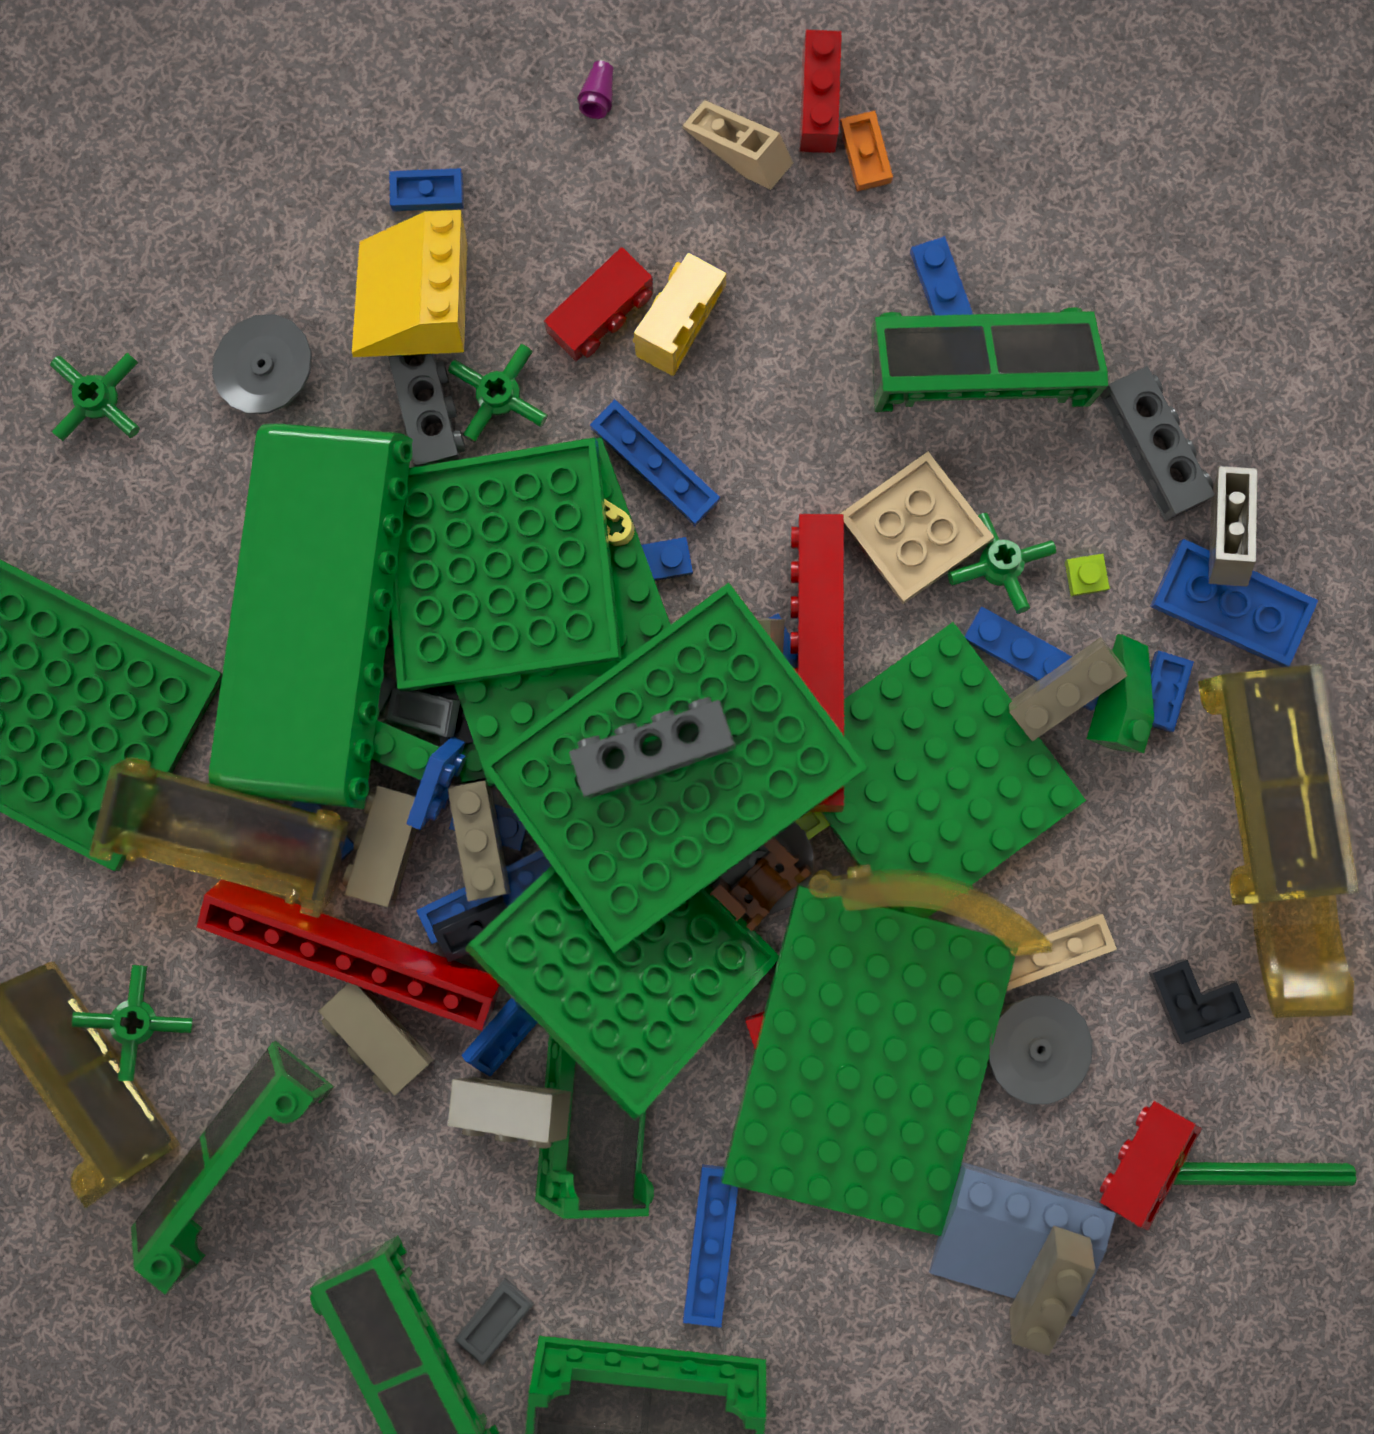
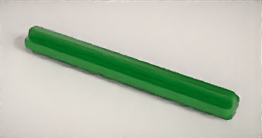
[1173,1162,1357,1186]

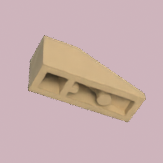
[682,100,793,190]

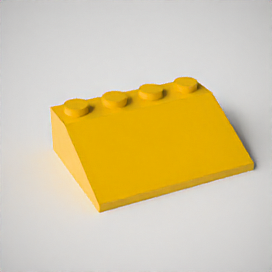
[352,210,467,358]

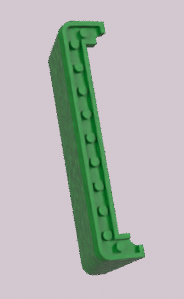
[208,423,413,809]

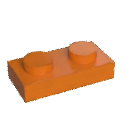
[839,110,893,191]

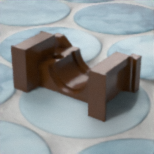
[710,837,811,931]

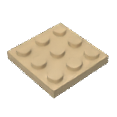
[840,452,994,604]

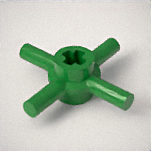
[448,344,548,443]
[50,353,140,441]
[948,513,1056,614]
[71,965,193,1081]

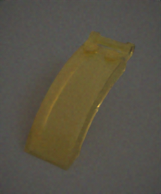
[1249,778,1354,1018]
[809,864,1052,956]

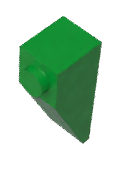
[1086,634,1154,753]

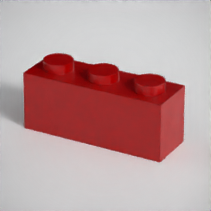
[799,30,842,153]
[544,247,653,362]
[1100,1101,1202,1230]

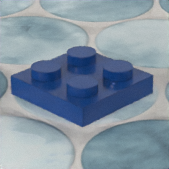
[406,737,466,830]

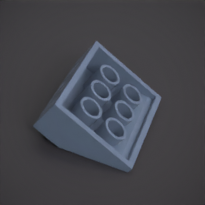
[929,1162,1116,1317]

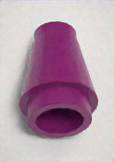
[577,61,614,119]

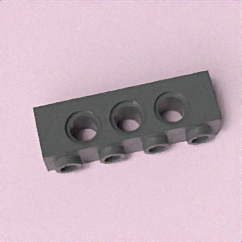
[388,354,466,467]
[1100,366,1215,522]
[569,697,736,799]

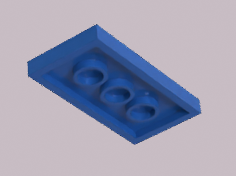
[1150,539,1318,668]

